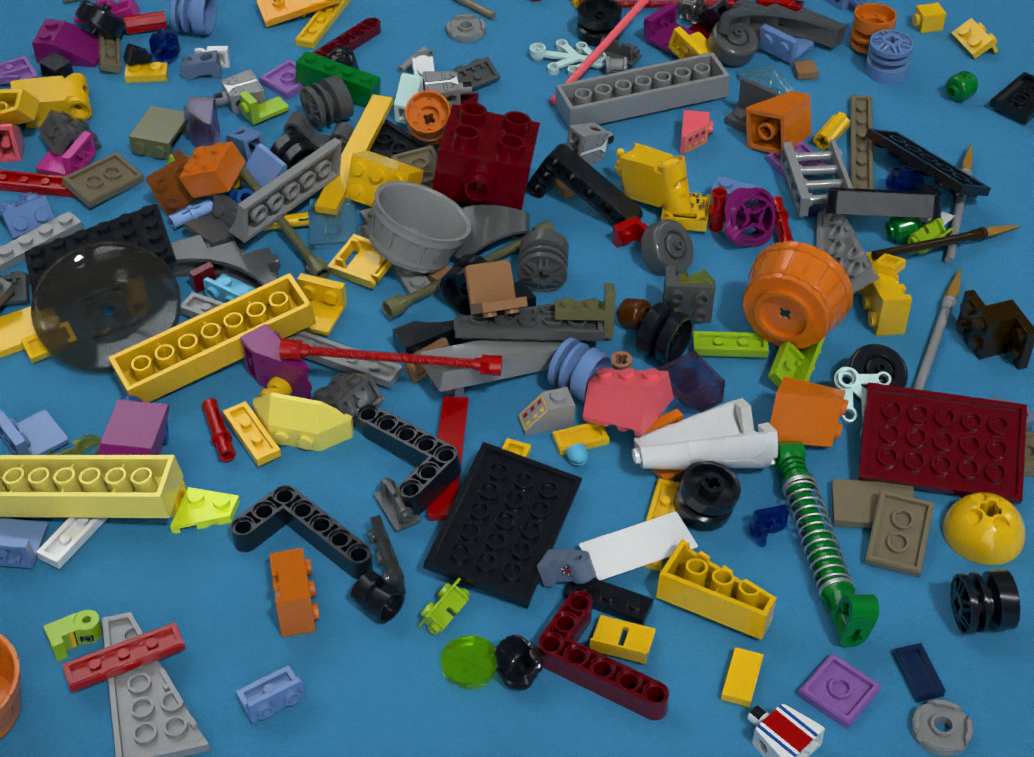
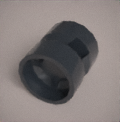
[350,571,405,623]

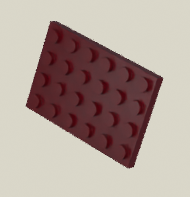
[858,382,1027,504]

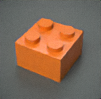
[179,141,246,198]

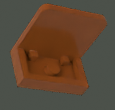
[146,149,203,215]

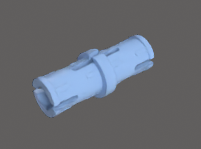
[168,199,213,230]

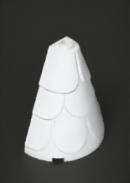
[632,398,778,470]

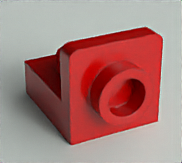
[612,216,648,248]

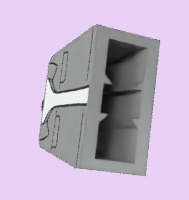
[213,69,266,113]
[422,71,472,108]
[566,122,614,165]

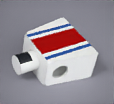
[747,704,825,757]

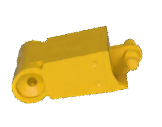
[10,73,92,128]
[615,143,691,215]

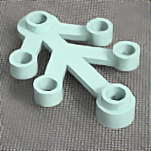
[530,39,607,77]
[834,367,891,439]

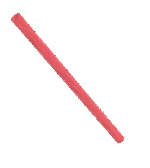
[549,0,649,106]

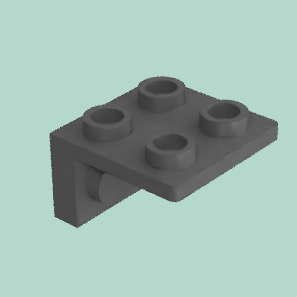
[725,78,779,134]
[38,110,102,156]
[184,193,239,246]
[662,266,715,323]
[311,372,384,426]

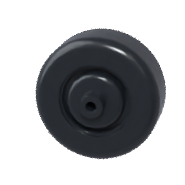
[75,0,126,39]
[844,344,908,402]

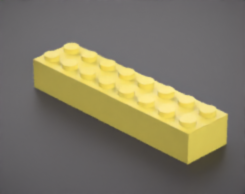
[0,455,184,518]

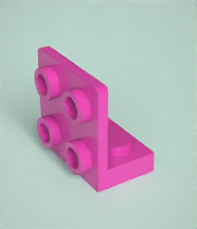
[36,131,97,176]

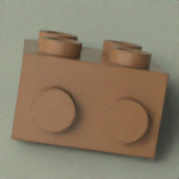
[464,260,528,318]

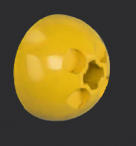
[942,492,1026,565]

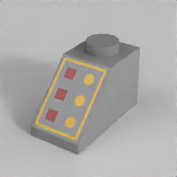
[518,387,575,436]

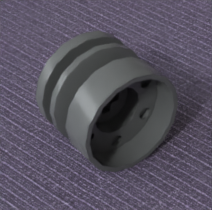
[300,75,354,130]
[518,229,569,293]

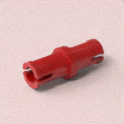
[709,187,727,232]

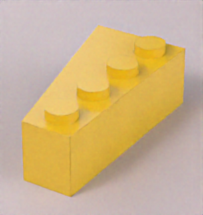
[857,252,913,336]
[656,539,777,640]

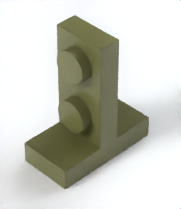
[554,283,616,338]

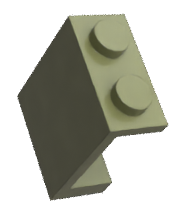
[129,106,193,160]

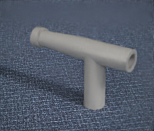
[397,46,434,74]

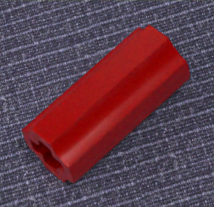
[124,11,167,35]

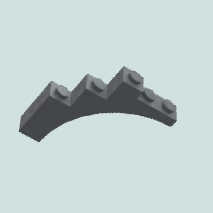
[719,0,847,48]
[152,234,281,288]

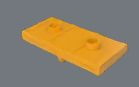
[256,0,342,27]

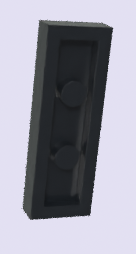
[564,578,654,626]

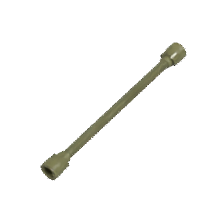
[239,153,331,279]
[382,221,555,319]

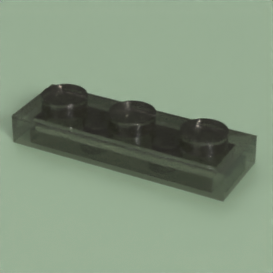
[367,515,406,594]

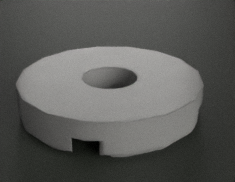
[446,14,486,43]
[911,699,974,757]

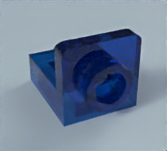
[749,505,789,547]

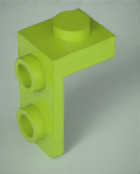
[239,91,289,125]

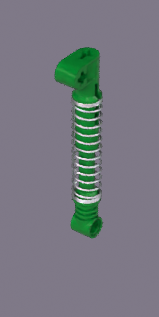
[773,441,879,647]

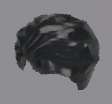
[326,47,359,70]
[494,634,545,690]

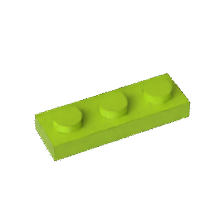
[693,331,769,358]

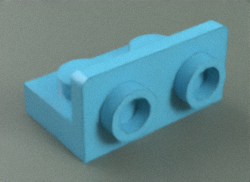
[203,273,256,303]

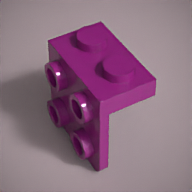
[643,2,695,55]

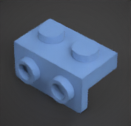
[235,665,306,724]

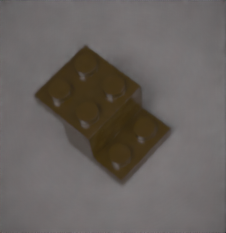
[956,289,1034,370]

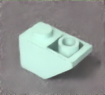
[394,73,423,124]

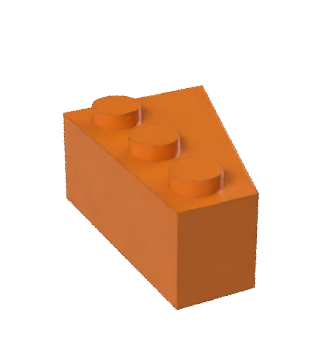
[269,548,320,637]

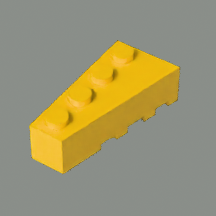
[0,89,40,125]

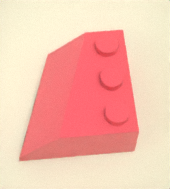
[583,367,674,437]

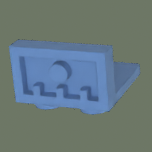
[0,410,69,455]
[0,518,49,568]

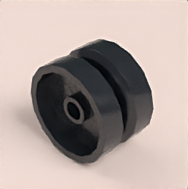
[577,0,622,46]
[270,132,319,170]
[440,254,489,315]
[636,302,694,366]
[673,460,741,531]

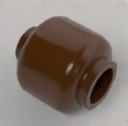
[616,298,652,330]

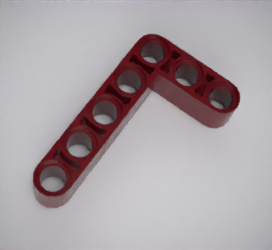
[538,591,669,721]

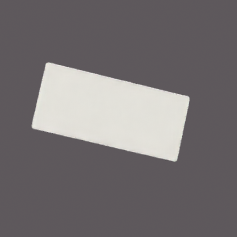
[579,512,698,580]

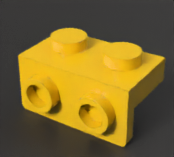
[951,18,998,59]

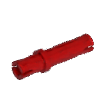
[773,196,793,243]
[201,398,236,462]

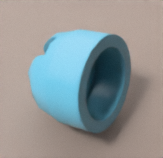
[566,443,588,466]

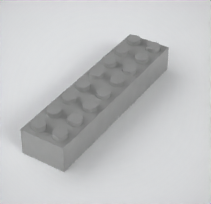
[556,52,730,128]

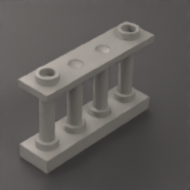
[780,139,853,217]

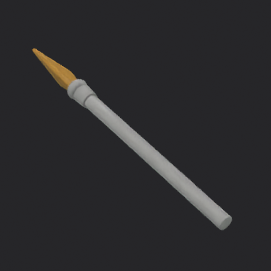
[944,145,972,264]
[913,269,962,390]

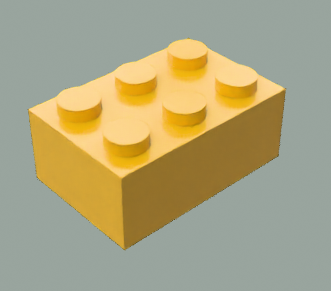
[345,150,424,207]

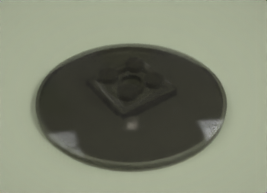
[31,241,182,373]

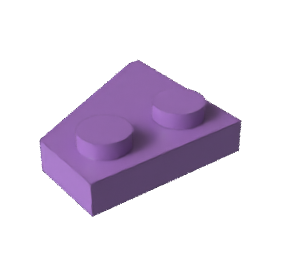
[0,55,39,85]

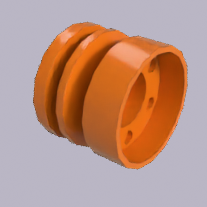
[849,3,897,54]
[405,90,451,146]

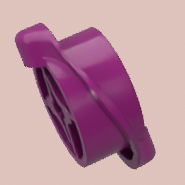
[724,187,776,247]

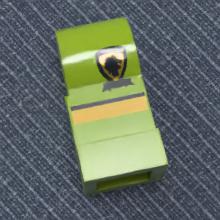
[43,610,103,662]

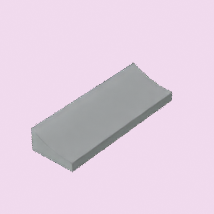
[228,138,342,243]
[419,339,563,392]

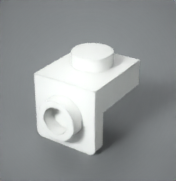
[412,55,435,77]

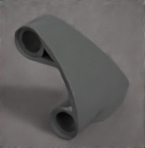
[284,112,354,154]
[453,205,530,259]

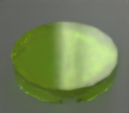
[441,635,498,690]

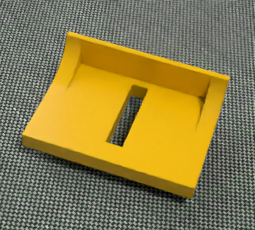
[590,615,656,664]

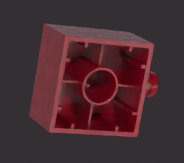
[432,102,540,210]

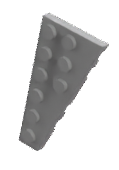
[816,208,880,294]
[102,612,211,757]

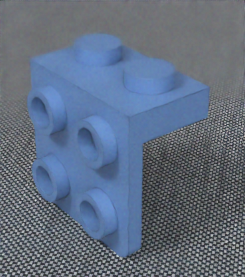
[758,24,814,64]
[0,192,55,238]

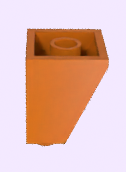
[746,91,811,155]
[770,376,849,447]

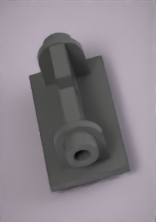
[600,37,642,67]
[374,478,421,532]

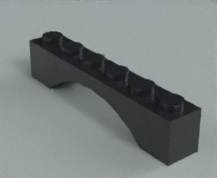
[392,280,536,355]

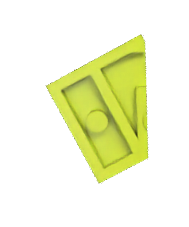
[170,487,240,534]

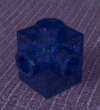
[149,28,181,65]
[886,166,924,191]

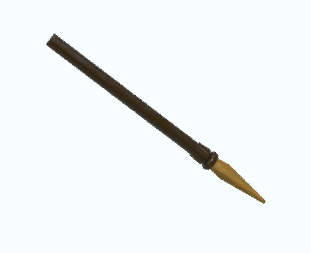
[871,225,1020,260]

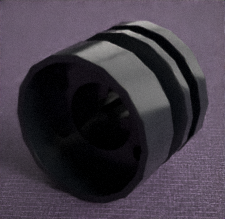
[950,569,1021,635]

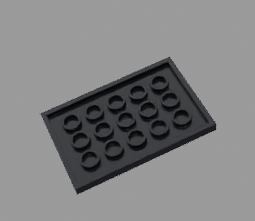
[24,203,177,312]
[423,442,582,608]

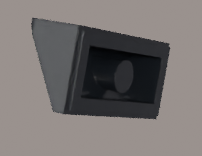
[123,43,153,65]

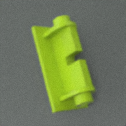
[907,218,953,255]
[417,578,470,635]

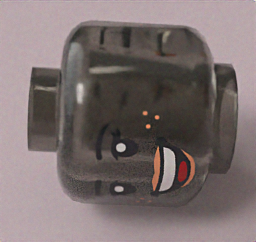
[677,0,707,24]

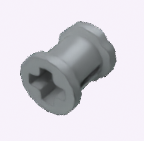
[606,56,627,75]

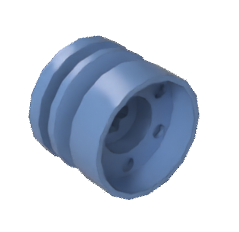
[170,0,217,35]
[865,29,914,84]
[548,337,612,402]

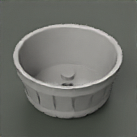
[369,181,472,273]

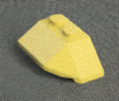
[253,392,354,452]

